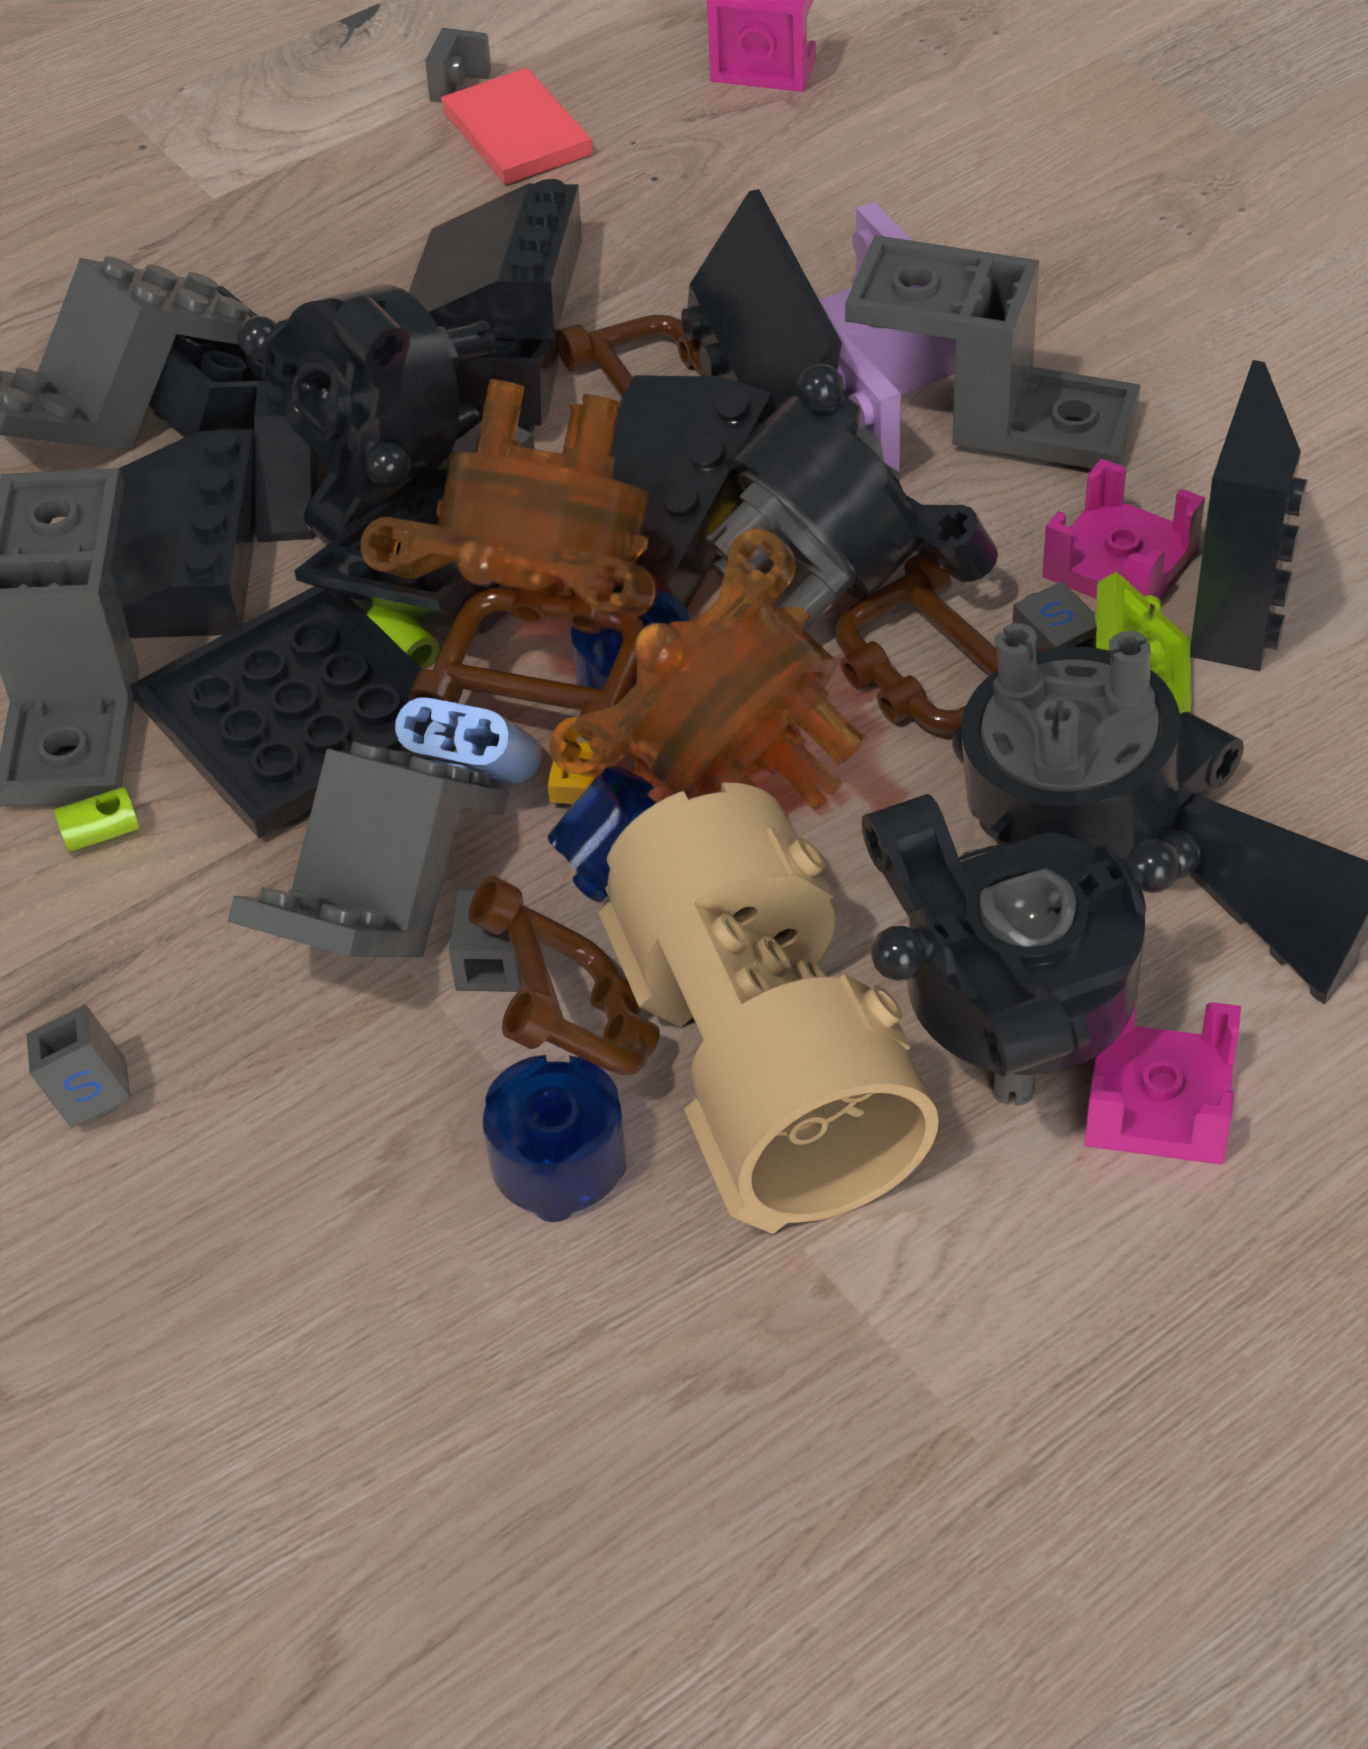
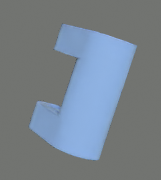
[395,698,541,784]

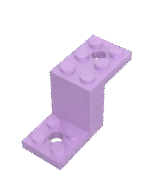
[819,201,956,472]

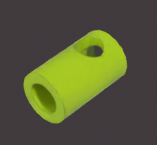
[367,605,440,670]
[53,786,140,853]

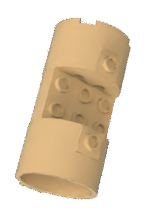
[598,783,939,1234]

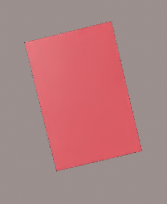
[441,68,593,185]

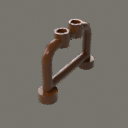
[557,314,705,398]
[835,554,1045,735]
[409,574,647,748]
[469,876,660,1075]

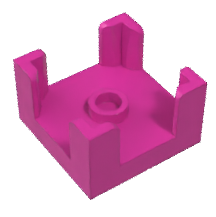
[707,0,816,92]
[1042,458,1205,608]
[1084,998,1241,1165]

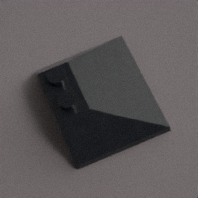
[294,468,569,634]

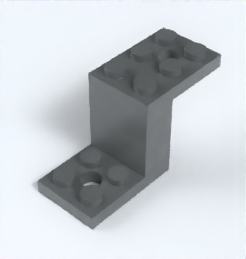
[845,235,1141,469]
[0,256,251,451]
[0,468,139,807]
[228,741,509,957]

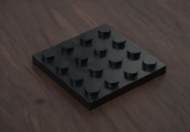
[130,586,434,838]

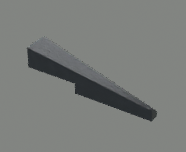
[1171,794,1368,1004]

